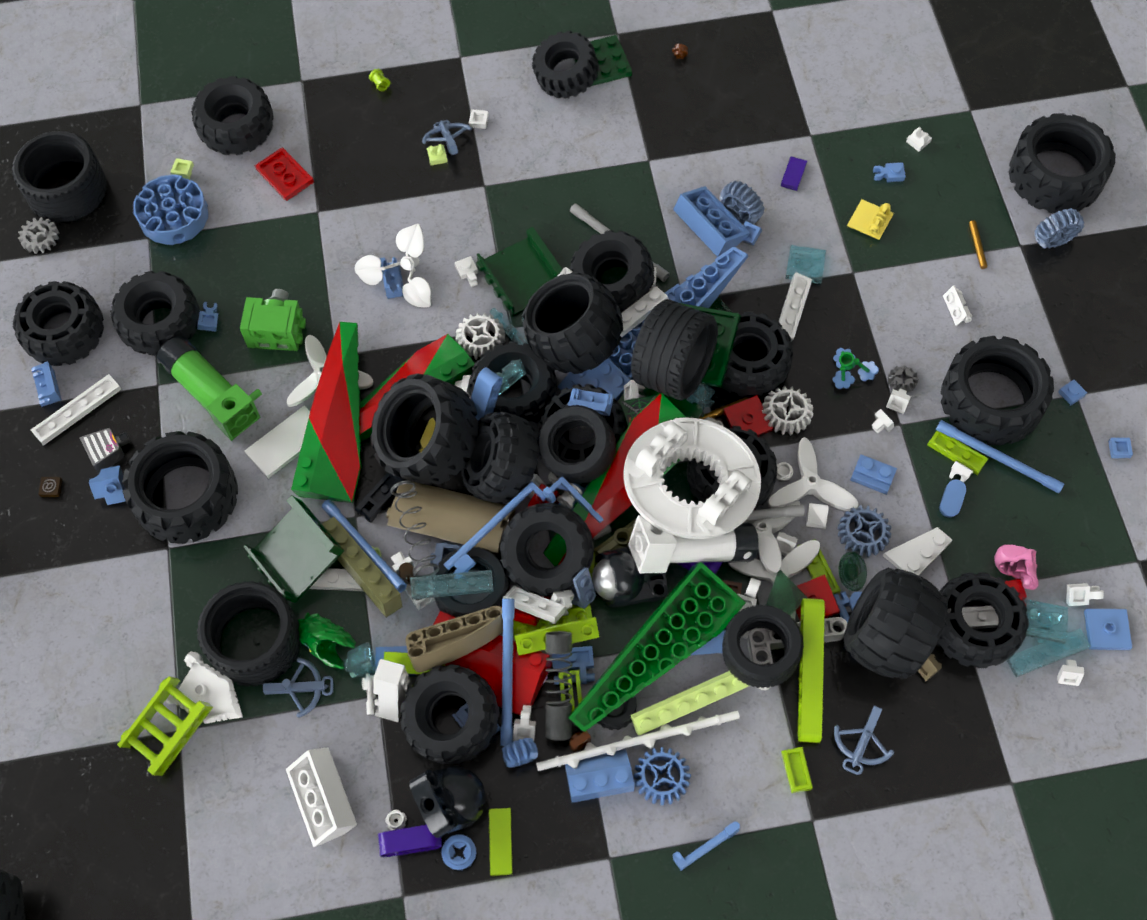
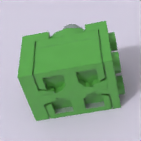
[240,289,306,351]

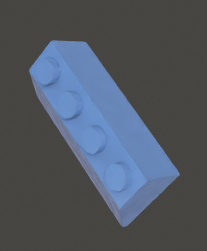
[673,186,750,257]

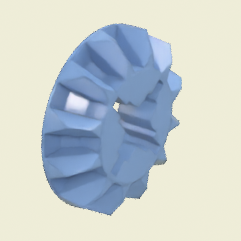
[442,835,476,870]

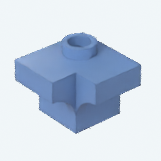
[89,465,125,505]

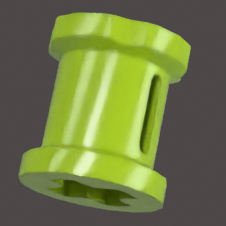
[369,69,391,91]

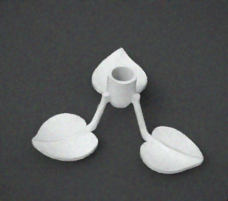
[355,223,431,308]

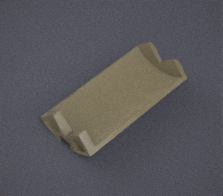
[386,480,516,553]

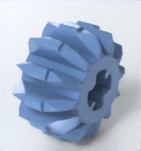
[502,738,538,768]

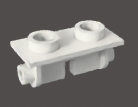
[943,285,972,326]

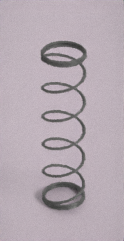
[390,481,440,579]

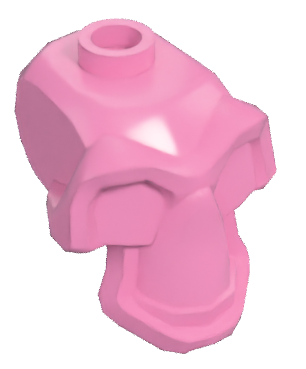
[994,545,1039,590]

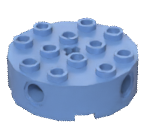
[133,174,208,245]

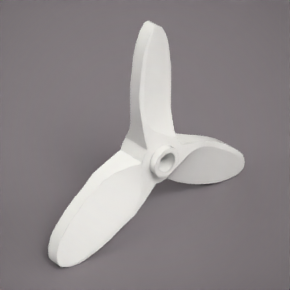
[287,335,373,407]
[767,437,859,511]
[744,500,800,575]
[728,540,820,620]

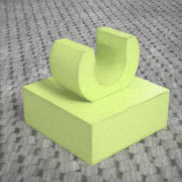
[427,144,447,166]
[170,158,194,179]

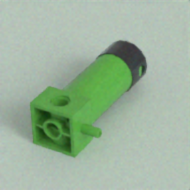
[157,336,262,441]

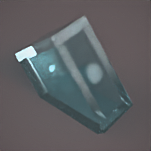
[344,642,376,678]

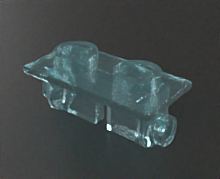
[496,359,526,395]

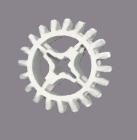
[456,312,505,360]
[762,386,813,436]

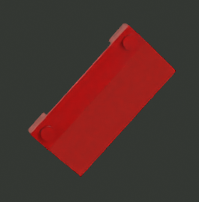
[433,611,552,716]

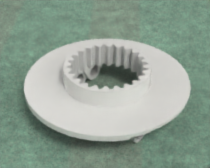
[624,418,761,539]

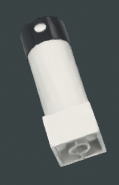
[628,515,759,573]

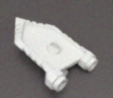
[165,651,243,724]

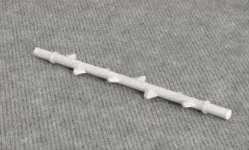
[536,710,740,771]

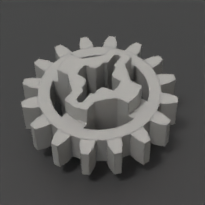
[18,217,59,254]

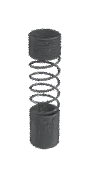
[545,631,572,740]

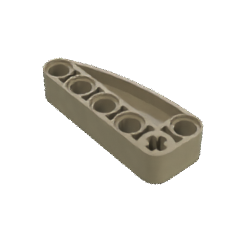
[405,606,503,672]

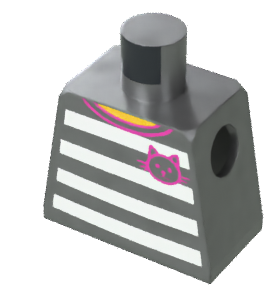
[80,428,131,474]

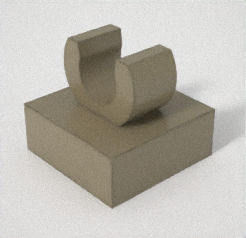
[918,654,942,681]

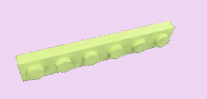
[630,671,750,736]

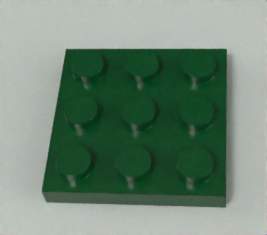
[573,34,632,86]

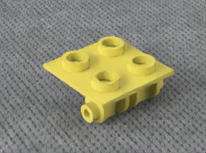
[847,200,894,240]

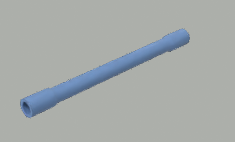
[936,420,1064,494]
[322,500,407,593]
[500,599,515,746]

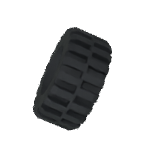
[532,31,599,99]

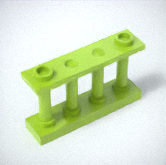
[513,604,599,655]
[117,676,213,776]

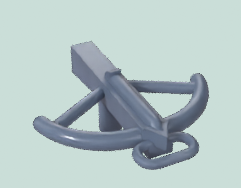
[422,120,472,155]
[263,658,333,718]
[834,705,894,775]

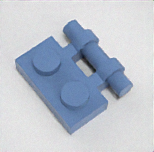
[552,646,595,686]

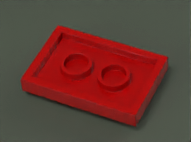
[254,147,314,201]

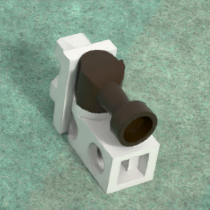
[391,551,435,610]

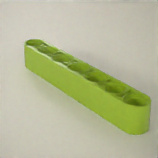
[798,598,825,743]

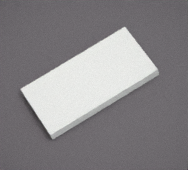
[244,405,310,479]

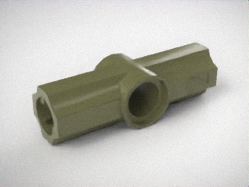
[594,518,637,557]

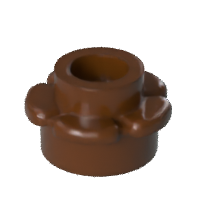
[672,44,688,59]

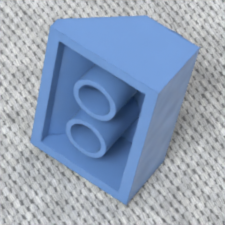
[565,749,635,803]

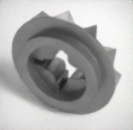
[888,365,919,393]

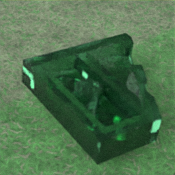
[766,570,807,615]

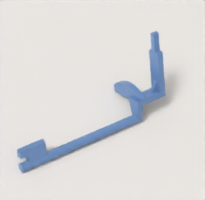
[443,476,604,580]

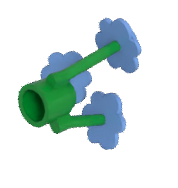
[833,348,879,389]

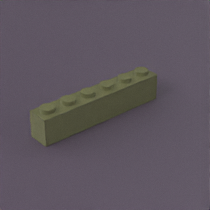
[322,517,403,617]

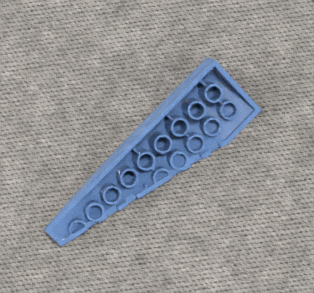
[609,246,748,380]

